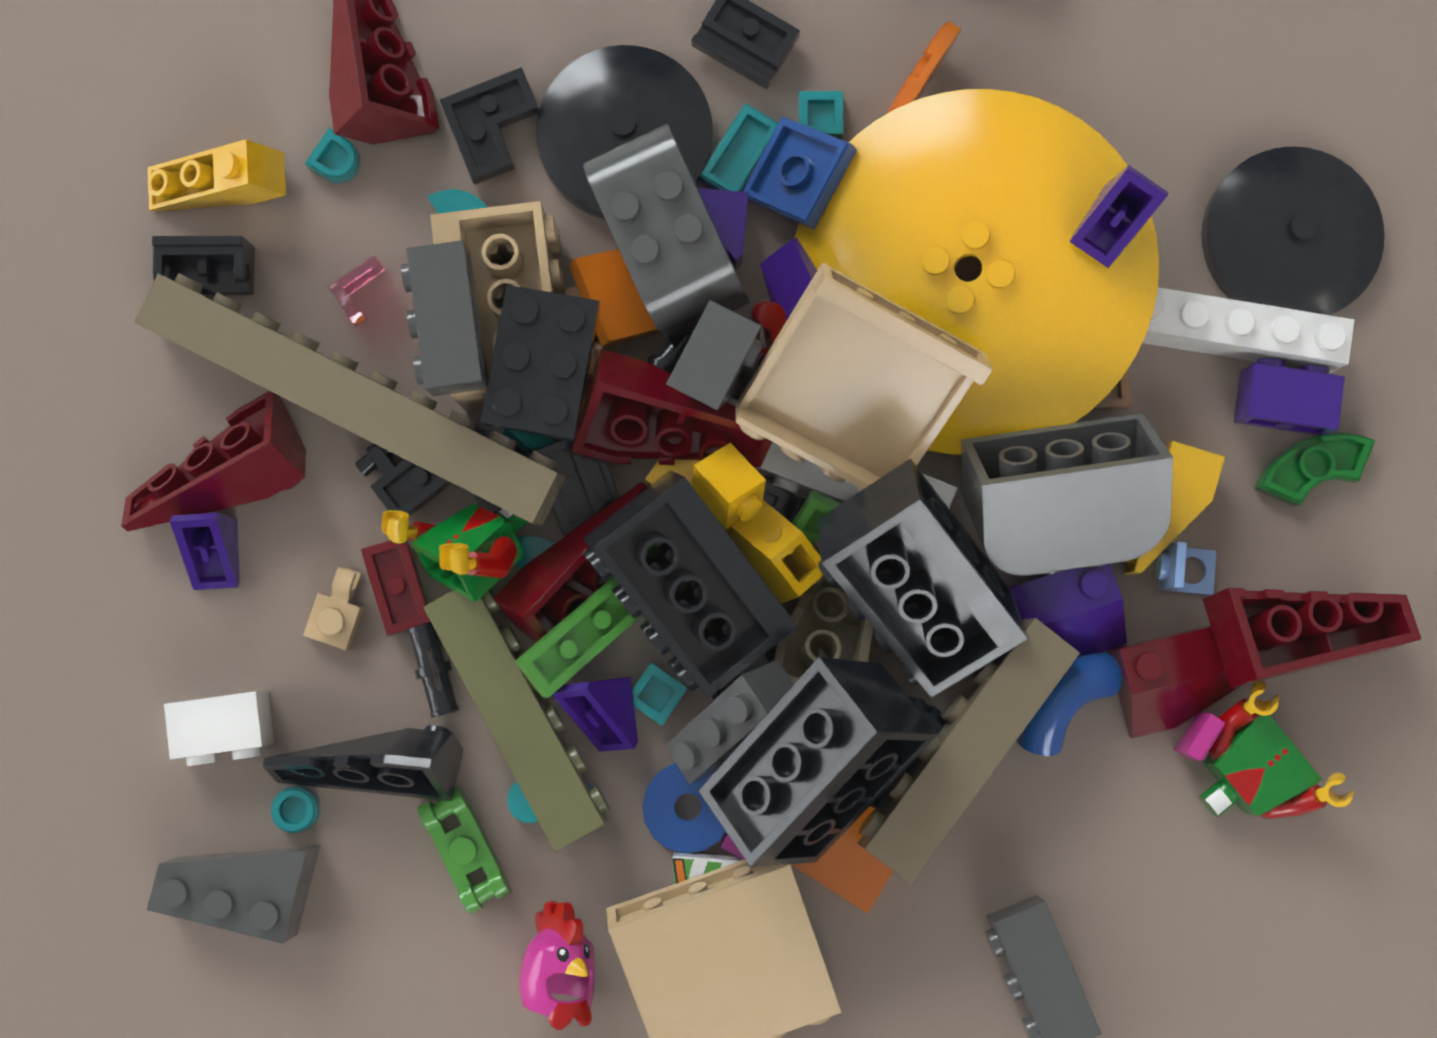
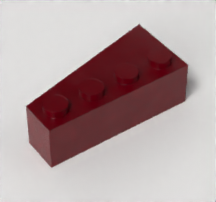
[1202,588,1422,688]

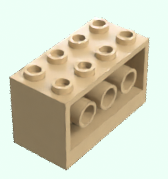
[430,201,566,411]

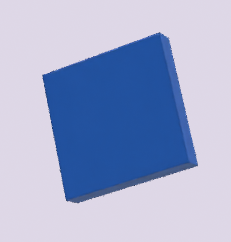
[742,117,857,230]

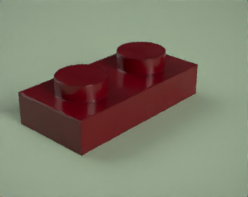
[361,540,431,636]

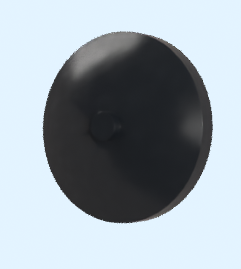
[536,45,713,219]
[1201,146,1385,315]

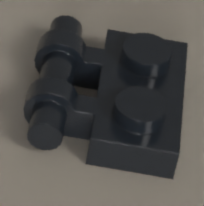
[355,443,452,516]

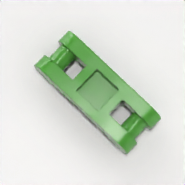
[417,786,512,914]

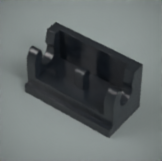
[152,236,255,295]

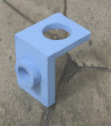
[1154,542,1216,595]

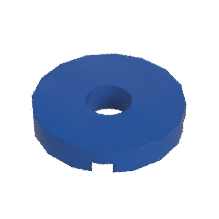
[642,763,726,853]

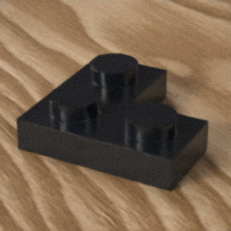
[440,67,539,185]

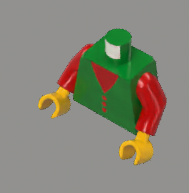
[381,504,528,602]
[1199,681,1355,819]

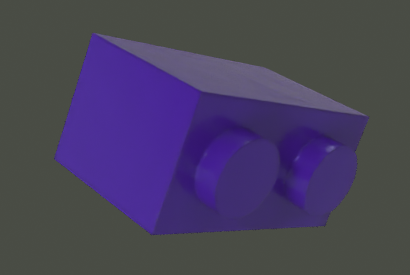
[1234,358,1345,436]

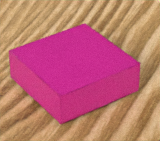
[1174,712,1225,761]

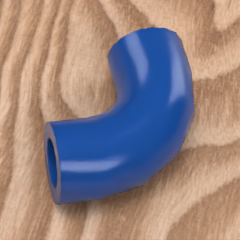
[1017,652,1122,756]

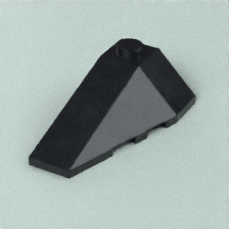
[262,725,463,801]

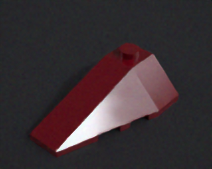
[329,0,439,145]
[571,349,772,467]
[121,391,306,532]
[493,482,648,643]

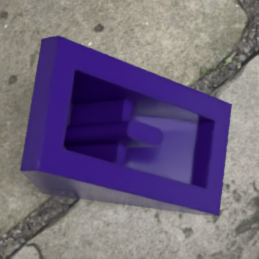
[1070,165,1169,268]
[699,188,749,270]
[170,513,240,590]
[552,677,638,752]

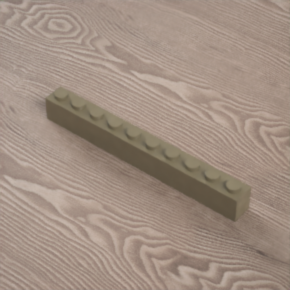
[134,273,567,526]

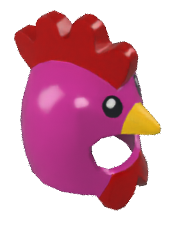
[519,901,595,1030]

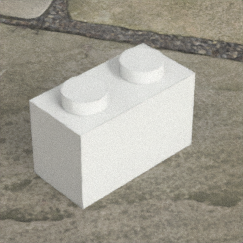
[164,691,275,766]

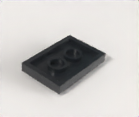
[480,285,600,441]

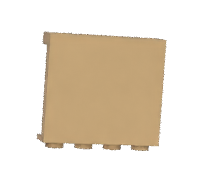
[736,262,993,490]
[606,859,842,1038]

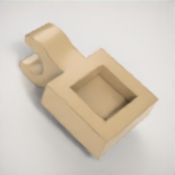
[303,567,364,650]

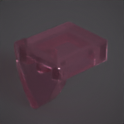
[327,254,385,327]

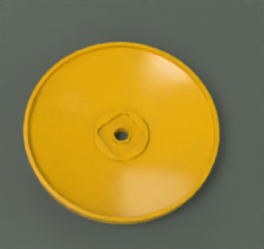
[795,89,1159,455]

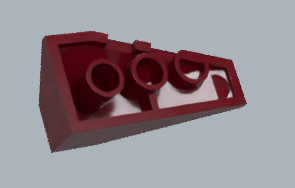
[1107,625,1241,738]

